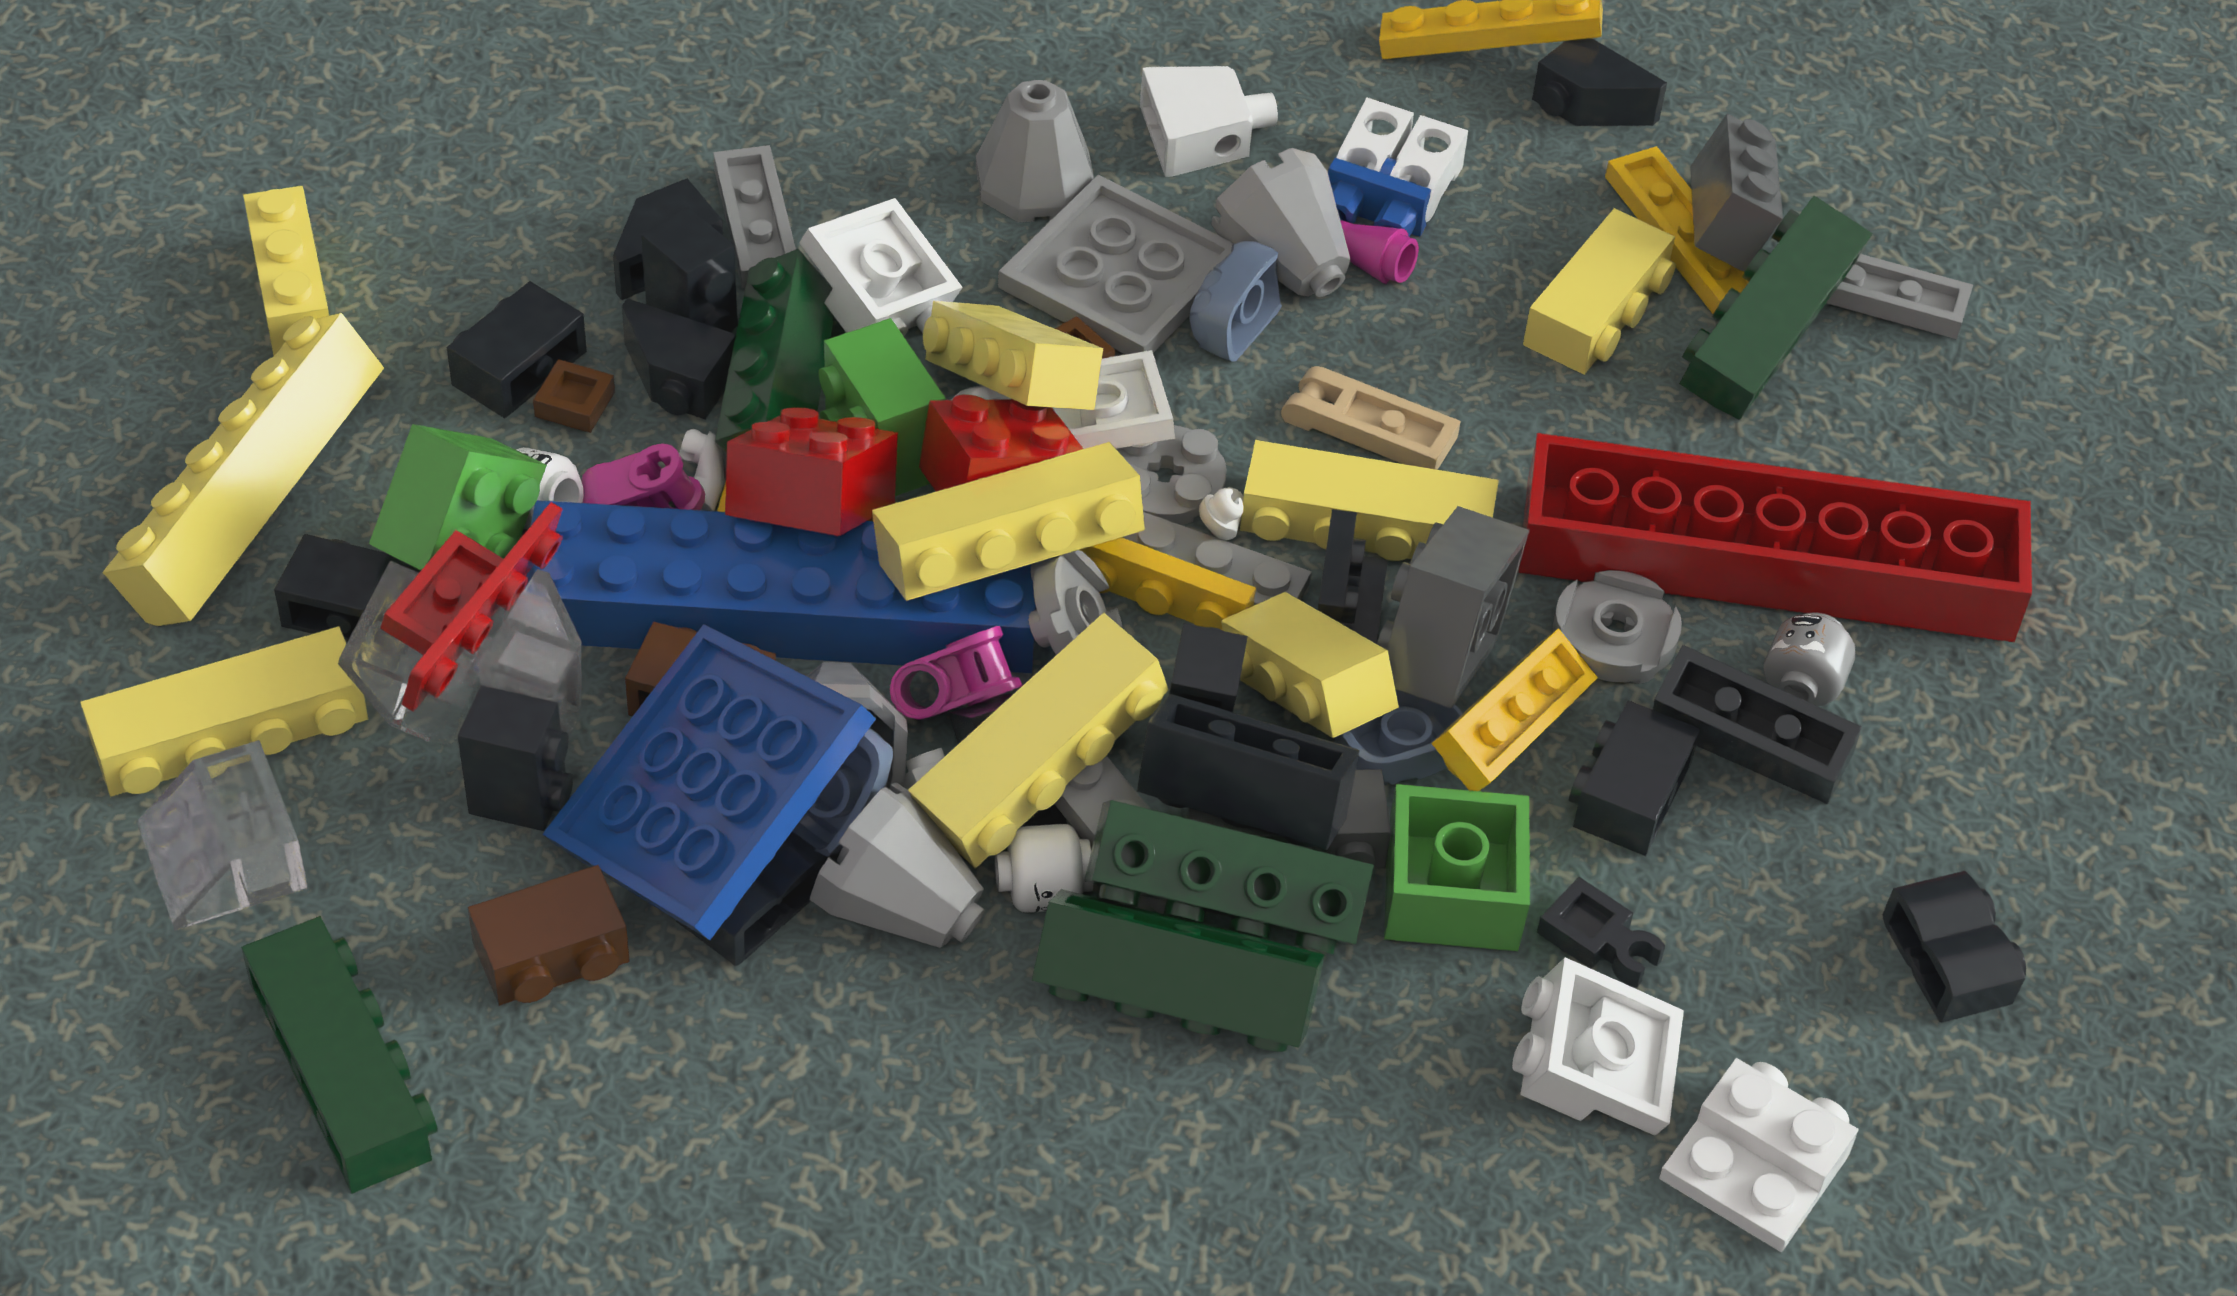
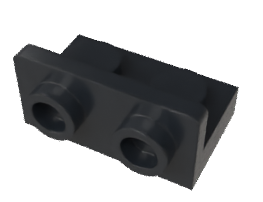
[1318,509,1387,644]

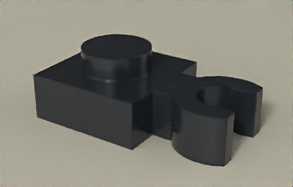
[1537,877,1665,988]

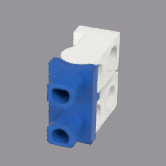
[1328,98,1468,237]

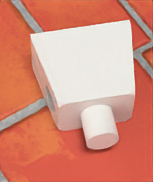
[1140,66,1278,177]

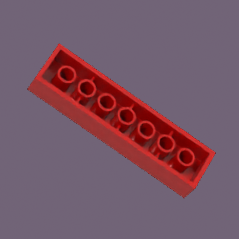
[1518,433,2032,642]

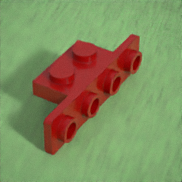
[380,502,563,712]

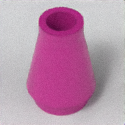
[1340,220,1419,284]

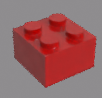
[919,394,1084,492]
[725,408,898,536]

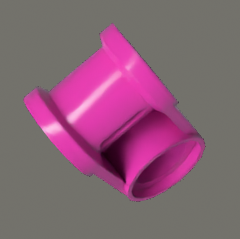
[581,443,706,510]
[890,626,1022,719]

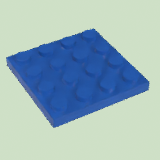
[543,624,876,940]

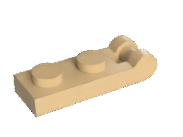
[1281,366,1461,470]

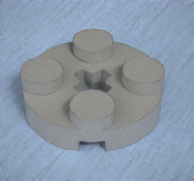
[1116,425,1227,525]
[1029,550,1122,655]
[1553,570,1682,684]

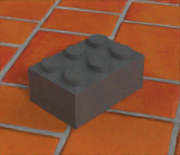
[1377,506,1529,708]

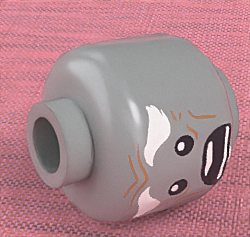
[1764,612,1855,706]

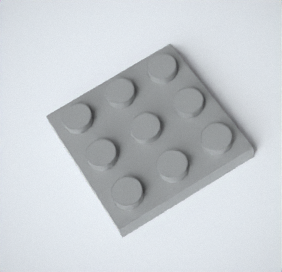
[998,174,1235,355]

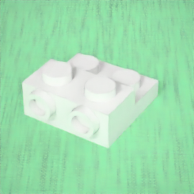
[799,198,963,336]
[1052,350,1175,449]
[1512,957,1684,1136]
[1659,1058,1859,1253]

